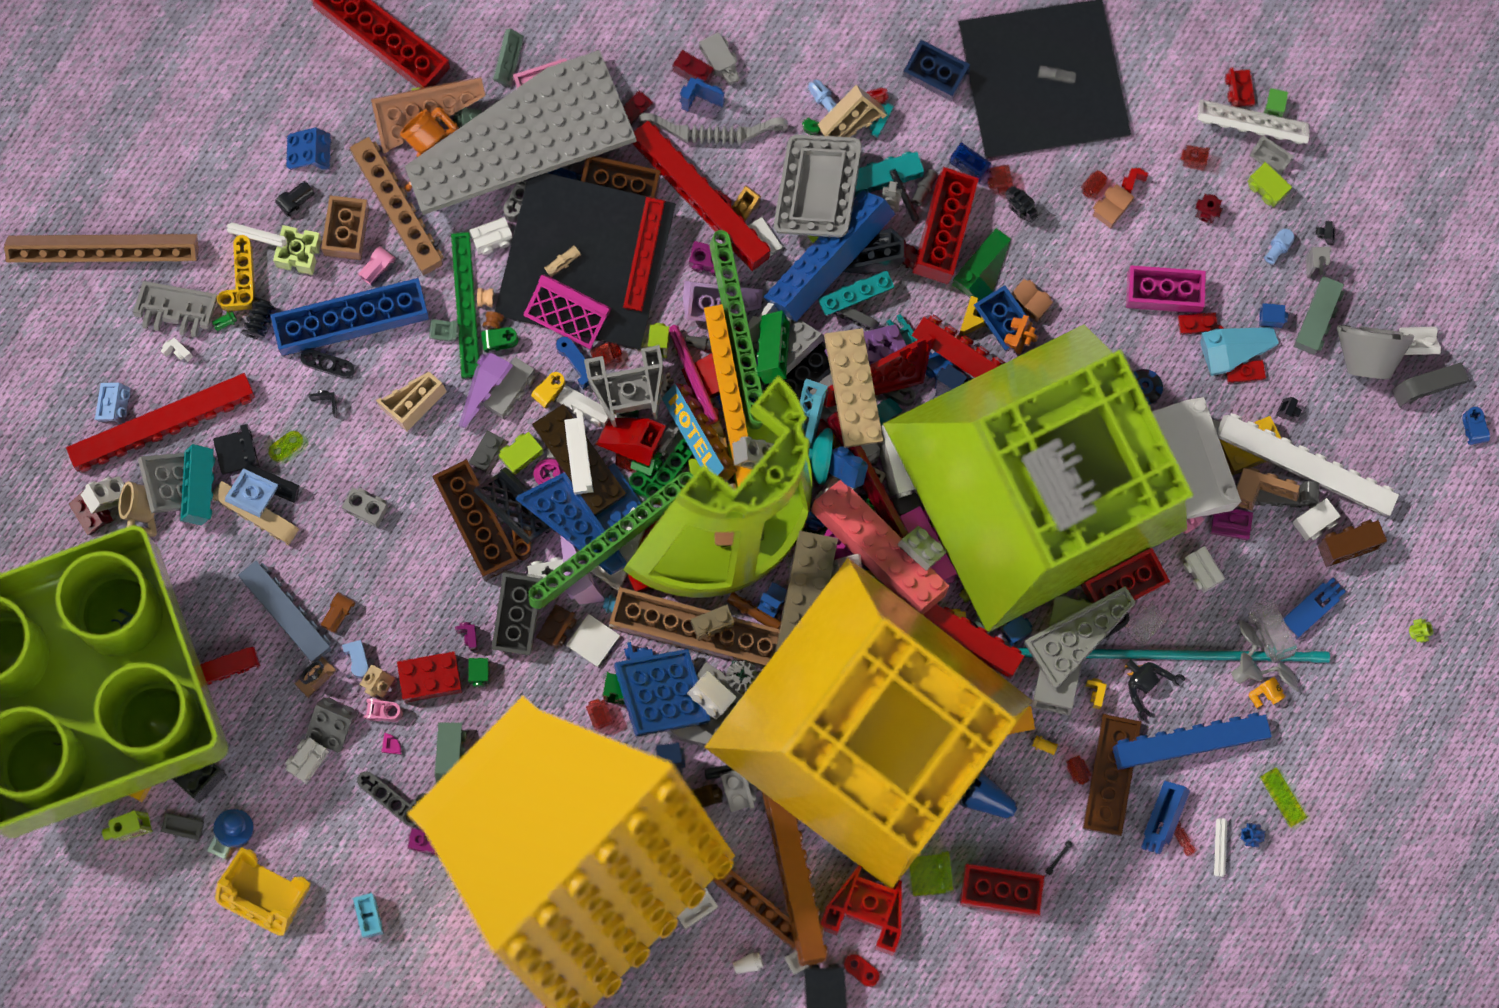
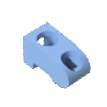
[342,640,369,679]

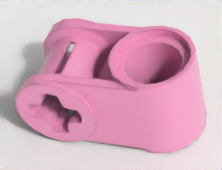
[364,699,403,722]

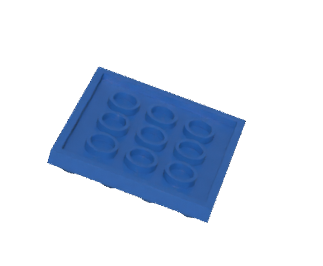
[614,649,710,737]

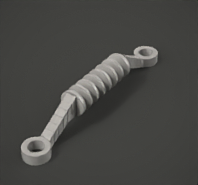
[639,113,788,145]

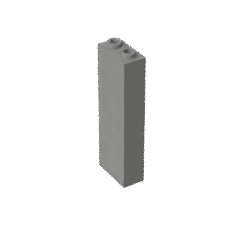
[1032,595,1093,716]

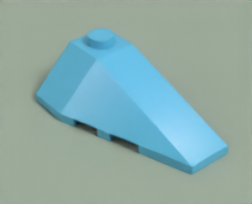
[1200,327,1279,376]

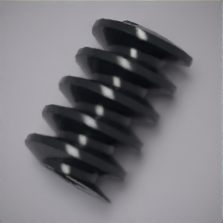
[241,297,276,340]

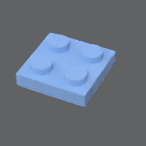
[225,468,278,518]

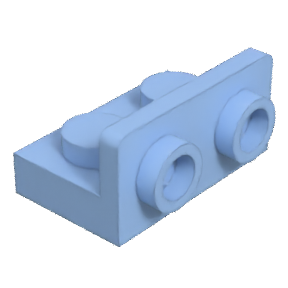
[95,382,130,424]

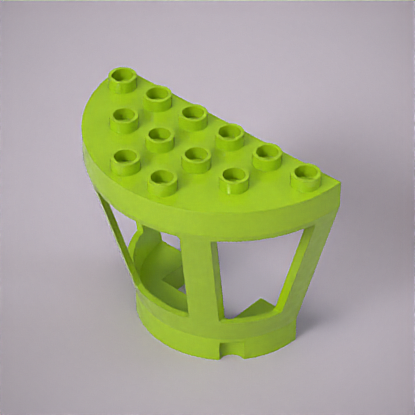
[623,376,813,598]

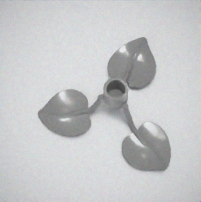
[1231,619,1299,692]

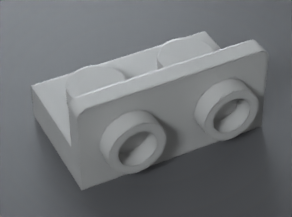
[720,770,757,812]

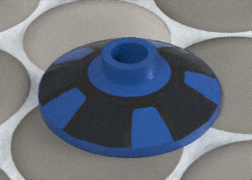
[1133,369,1163,405]

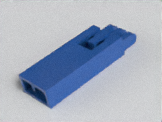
[1280,577,1346,639]
[1141,781,1190,854]

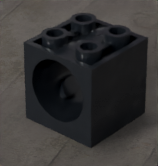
[172,763,227,804]

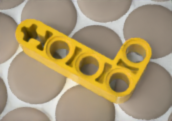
[217,235,256,312]

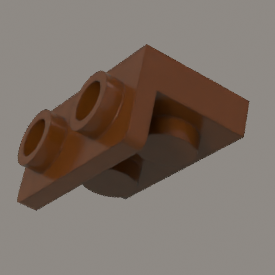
[536,604,577,649]

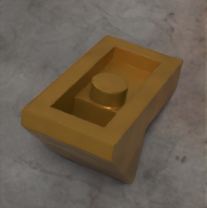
[732,185,761,222]

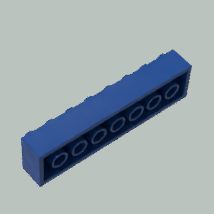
[764,190,896,322]
[270,278,429,356]

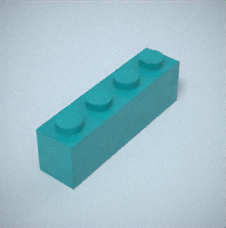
[855,151,924,197]
[180,444,215,526]

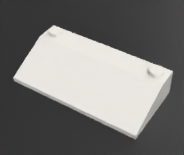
[1152,397,1241,519]

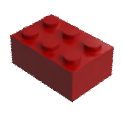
[397,651,463,703]

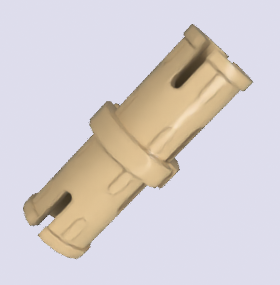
[544,245,581,277]

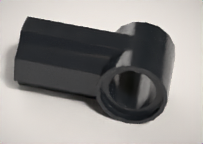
[275,180,315,217]

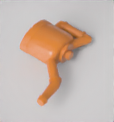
[400,107,459,192]

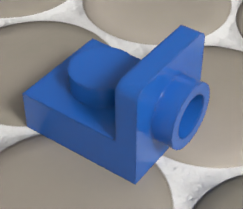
[624,642,653,660]

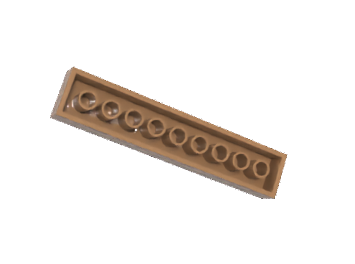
[609,587,779,669]

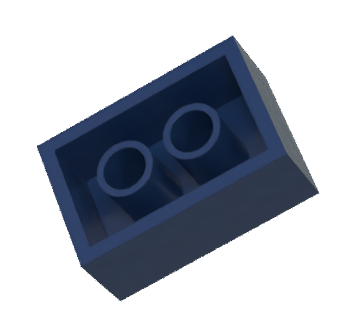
[903,39,970,102]

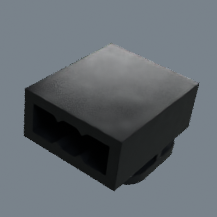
[804,964,847,1008]

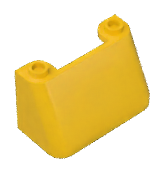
[215,847,311,936]

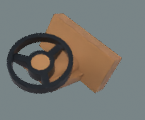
[295,657,336,698]

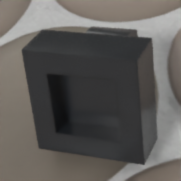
[1316,221,1336,245]
[1276,397,1302,419]

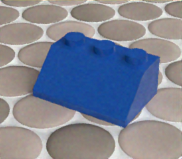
[973,285,1037,351]

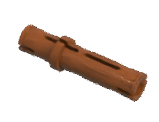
[727,592,781,629]

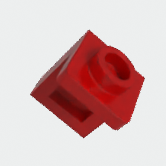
[1121,168,1149,194]

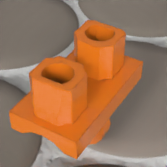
[1004,315,1038,354]

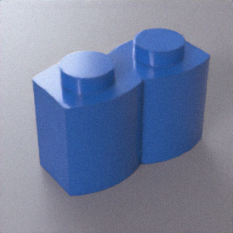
[828,447,868,488]

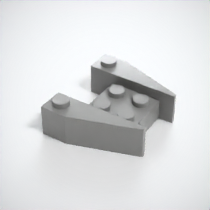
[584,345,664,427]
[665,662,742,747]

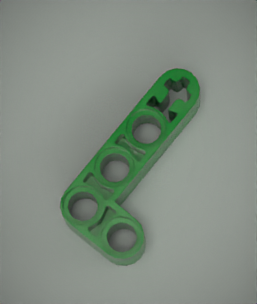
[629,439,694,500]

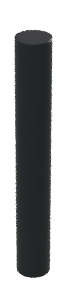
[889,168,919,222]

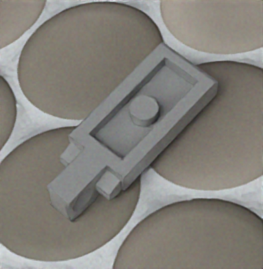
[882,181,902,212]

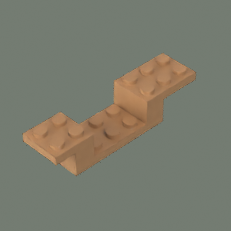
[1237,467,1300,511]

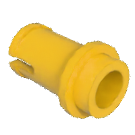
[1032,735,1058,756]

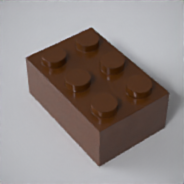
[1318,519,1387,568]

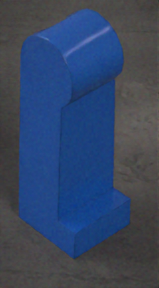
[556,337,589,390]

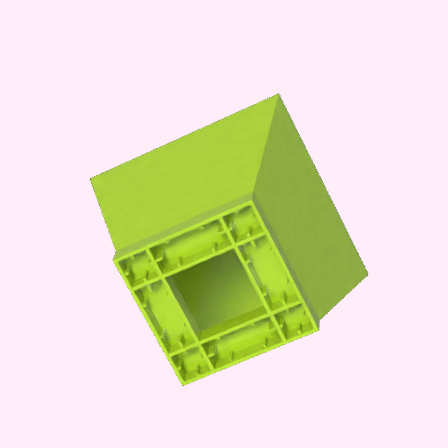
[883,324,1194,632]

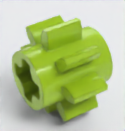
[1409,618,1433,643]

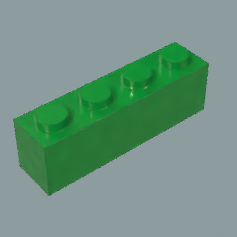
[756,310,790,384]

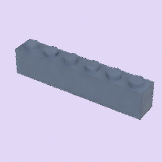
[238,561,331,663]

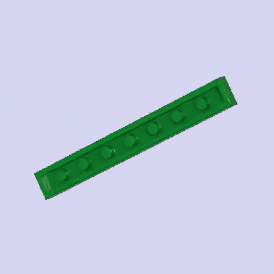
[451,232,479,379]

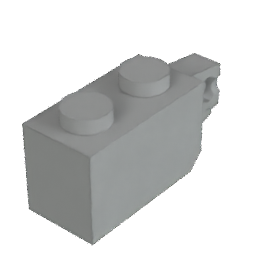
[699,32,739,85]

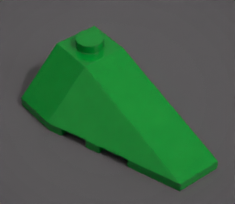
[952,228,1011,302]

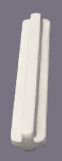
[1214,818,1227,877]

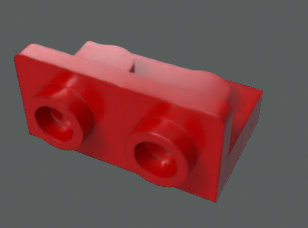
[1225,67,1255,107]

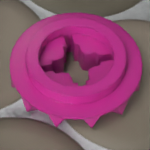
[534,459,564,485]

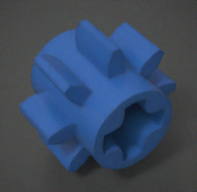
[806,509,824,530]
[1241,823,1265,847]

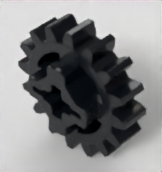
[1005,186,1039,223]

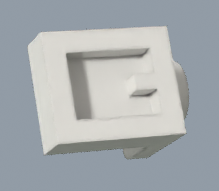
[161,338,193,362]

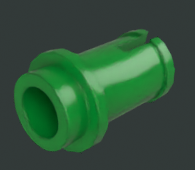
[212,311,237,332]

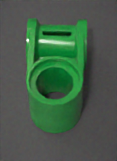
[481,327,519,353]

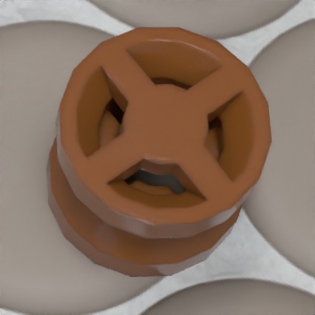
[482,311,504,330]

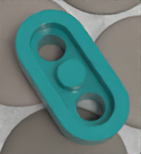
[869,103,894,138]

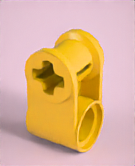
[531,372,566,409]

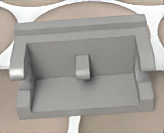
[1249,136,1293,176]
[1305,247,1331,278]

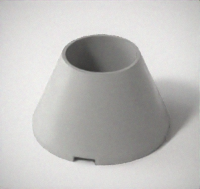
[1337,325,1414,379]

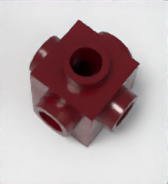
[1194,194,1223,224]

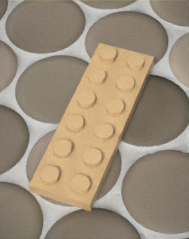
[824,328,883,448]

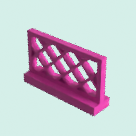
[523,274,612,349]

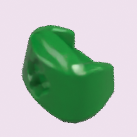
[802,118,821,136]

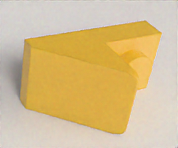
[959,296,986,336]

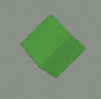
[1264,88,1288,117]

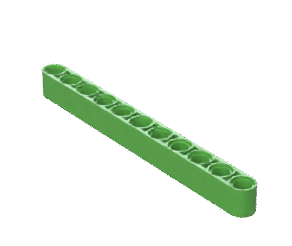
[709,230,763,430]
[529,472,694,609]

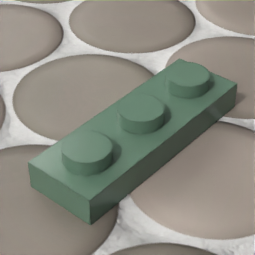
[493,28,524,87]

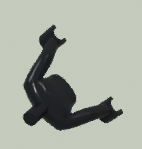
[1126,659,1185,721]

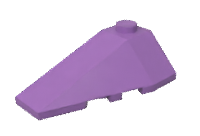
[459,352,513,428]

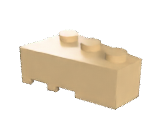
[818,85,887,137]
[376,372,447,432]

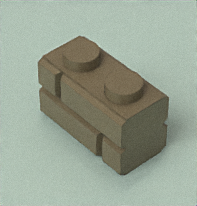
[691,605,734,641]

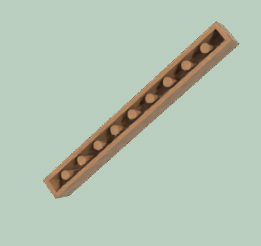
[4,234,199,263]

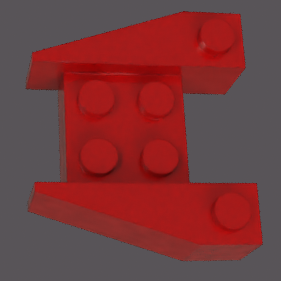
[820,865,902,956]

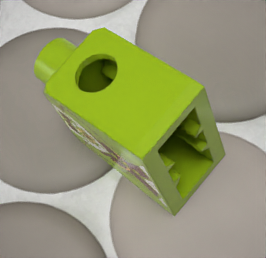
[102,810,153,841]

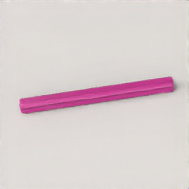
[669,325,718,425]

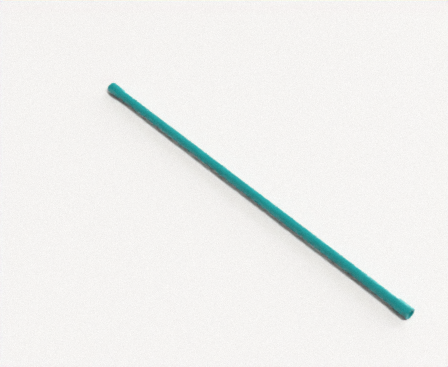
[1018,648,1330,663]

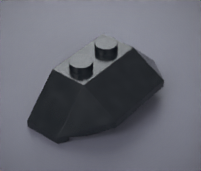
[843,228,906,275]

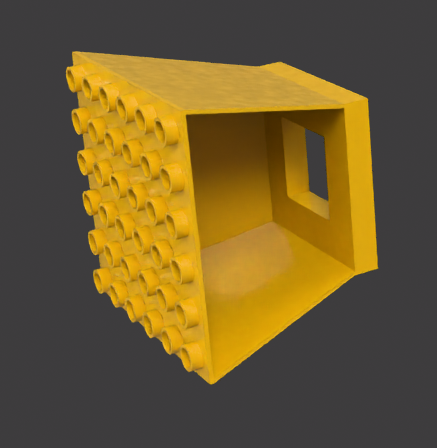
[704,557,1033,889]
[408,696,735,1008]

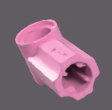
[358,246,396,285]

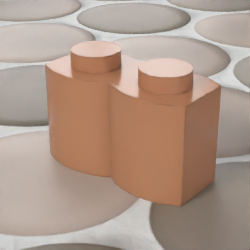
[1093,184,1134,229]
[1011,279,1053,322]

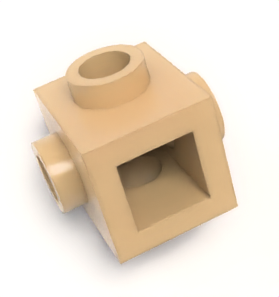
[359,664,395,698]

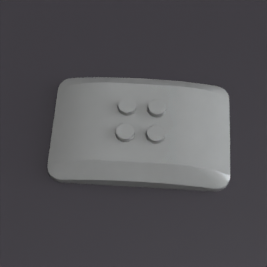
[774,135,862,237]

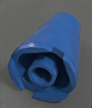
[960,771,1017,819]

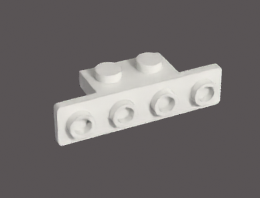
[556,385,624,428]

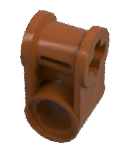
[512,523,531,560]

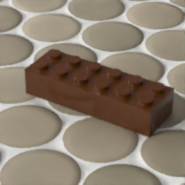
[432,459,519,582]

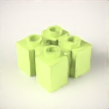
[273,225,322,275]

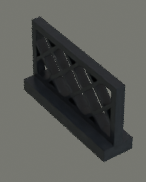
[474,467,552,544]

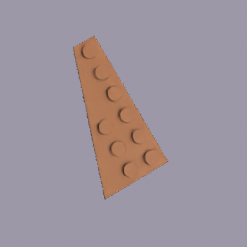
[371,77,485,154]

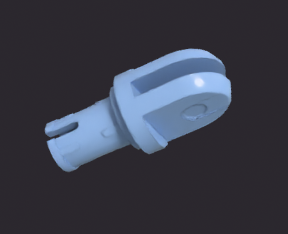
[808,79,837,112]
[1264,229,1295,264]

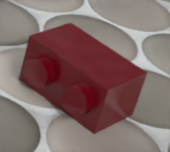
[672,49,714,84]

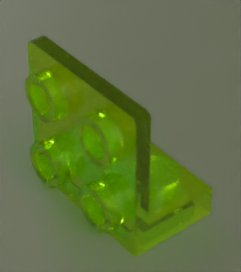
[909,851,954,897]

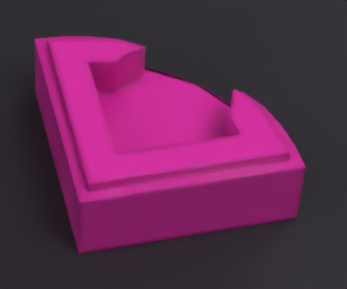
[382,733,402,755]

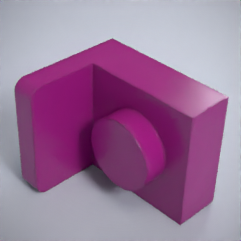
[455,622,478,651]

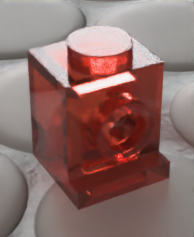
[1180,145,1210,171]

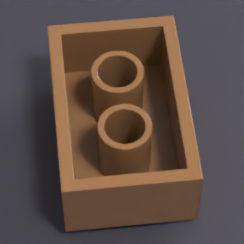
[321,195,369,260]

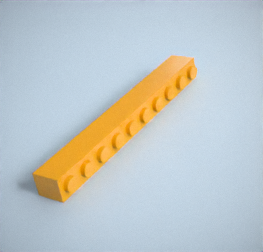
[704,304,753,486]

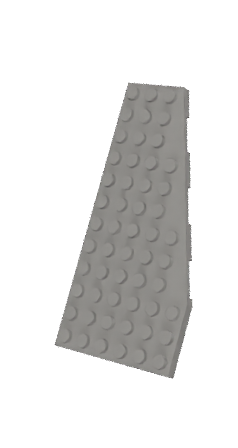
[405,50,636,215]

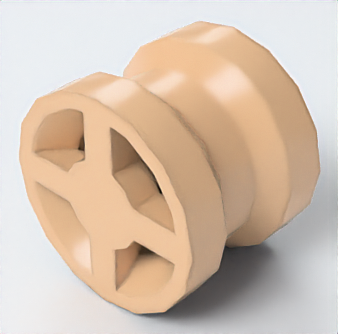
[477,288,494,307]

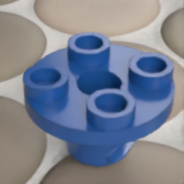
[214,809,254,848]

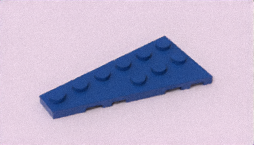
[516,472,627,575]

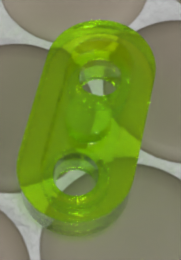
[268,431,303,462]

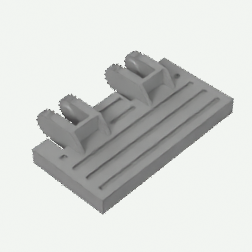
[133,281,217,337]
[1022,438,1101,531]

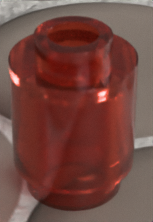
[1081,170,1108,198]
[1066,755,1092,786]

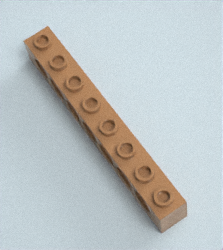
[349,137,444,276]

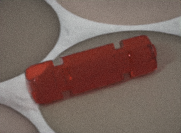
[1174,821,1196,856]

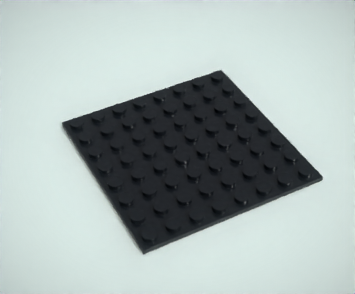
[958,0,1131,159]
[495,173,676,350]

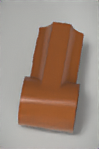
[320,592,356,633]

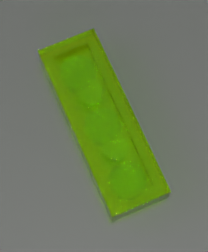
[1259,767,1307,828]

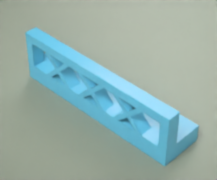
[800,379,828,449]

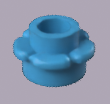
[603,595,616,613]

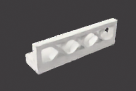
[564,412,593,495]

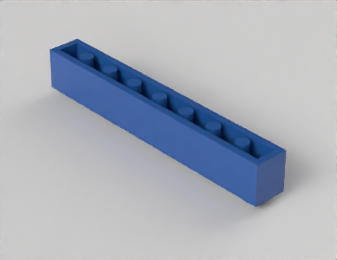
[1112,712,1272,770]

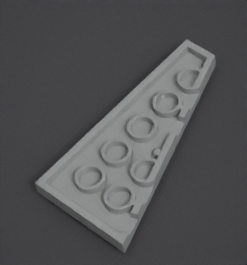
[1024,587,1135,691]

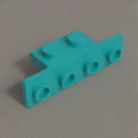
[819,271,894,316]

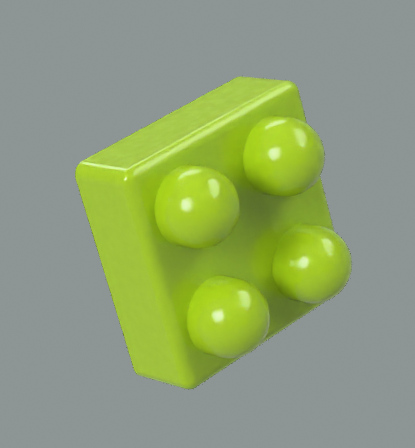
[0,526,228,838]

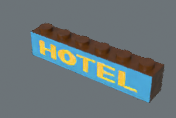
[662,383,737,482]

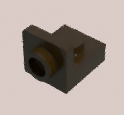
[691,784,723,808]

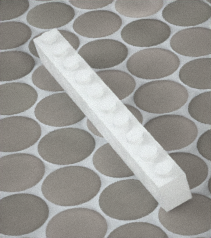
[1216,413,1399,516]

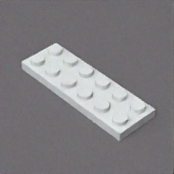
[1197,99,1309,144]

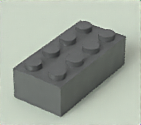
[491,570,543,655]

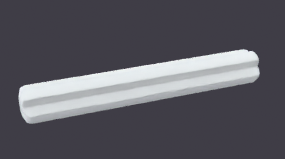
[227,223,287,247]

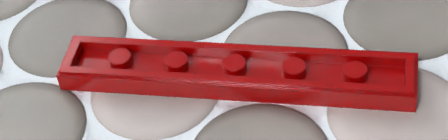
[623,197,665,312]

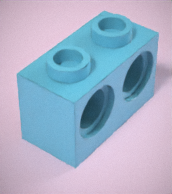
[353,893,384,939]

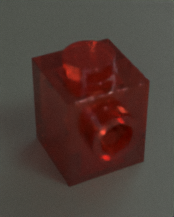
[987,164,1013,196]

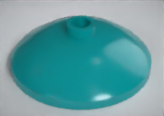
[808,428,833,485]

